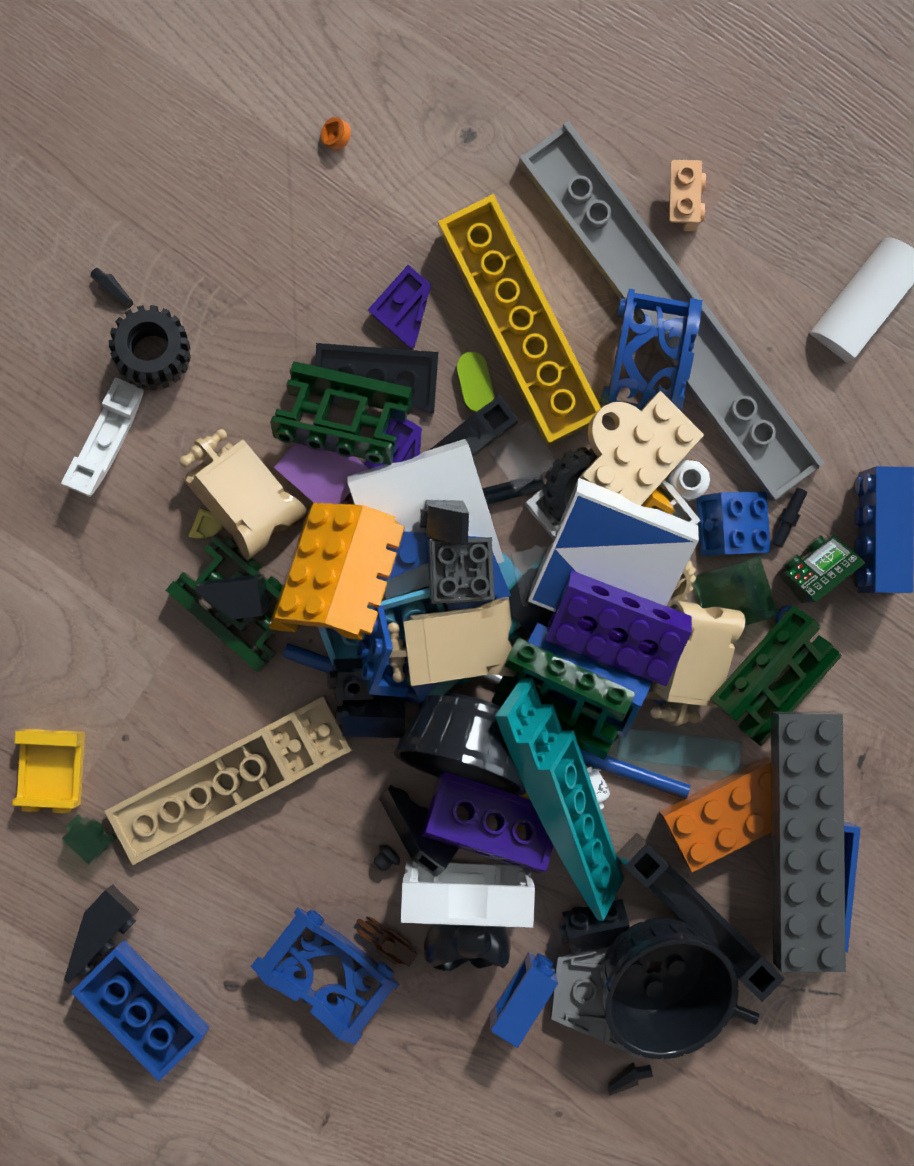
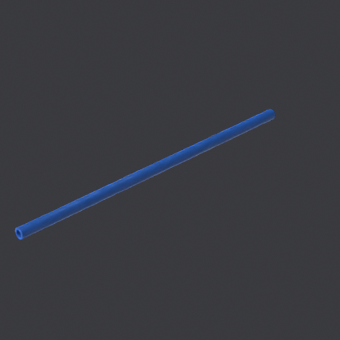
[283,643,691,799]

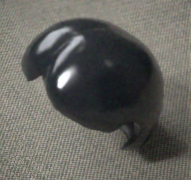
[424,924,511,971]

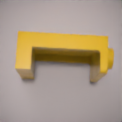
[12,729,85,813]

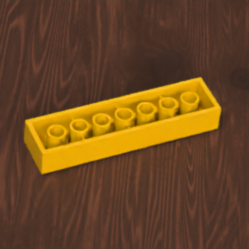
[438,194,604,447]

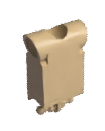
[179,429,307,560]
[387,597,518,686]
[645,600,745,726]

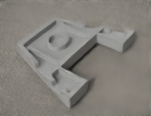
[550,947,650,1058]

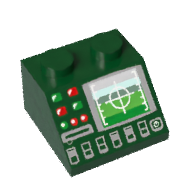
[779,535,865,603]

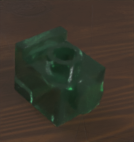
[62,814,117,865]

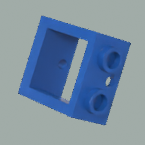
[489,952,558,1048]

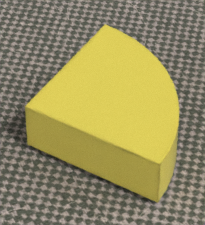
[189,508,224,539]

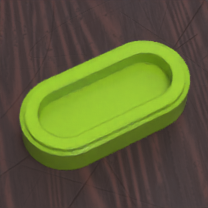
[457,352,494,413]

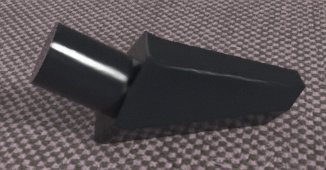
[90,268,133,308]
[608,1062,653,1096]

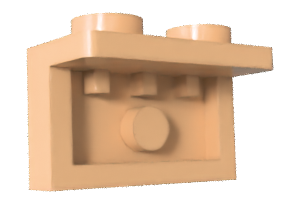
[669,160,706,232]

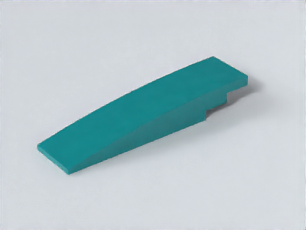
[495,678,624,921]

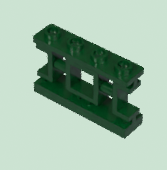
[270,361,413,465]
[166,535,301,672]
[710,605,842,746]
[491,638,635,760]

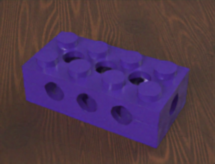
[545,570,692,686]
[421,771,554,873]

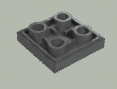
[427,537,495,604]

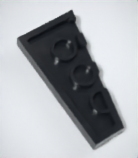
[315,343,439,413]

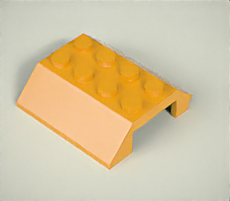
[268,503,405,640]

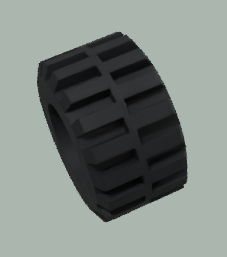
[109,305,191,390]

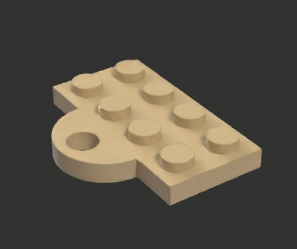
[578,391,704,506]

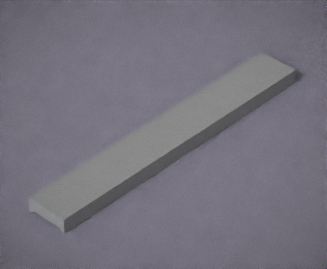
[519,121,825,501]

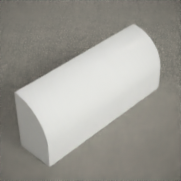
[809,238,914,363]

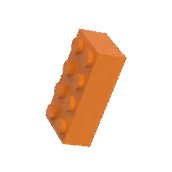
[659,757,772,872]

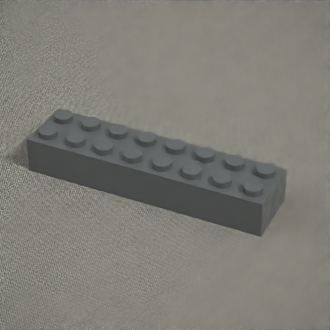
[770,712,846,972]

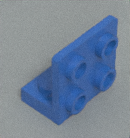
[696,492,771,557]
[357,606,409,697]

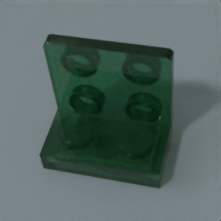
[694,556,778,625]

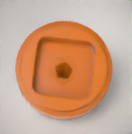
[321,117,351,150]

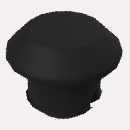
[374,845,400,871]

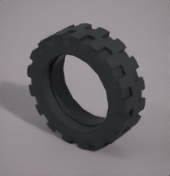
[542,447,598,523]

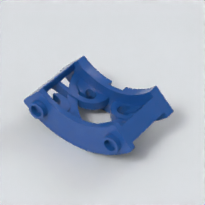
[600,288,703,417]
[251,907,400,1045]

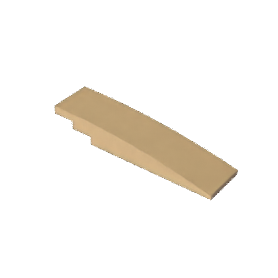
[105,695,353,866]

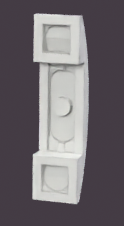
[61,377,144,497]

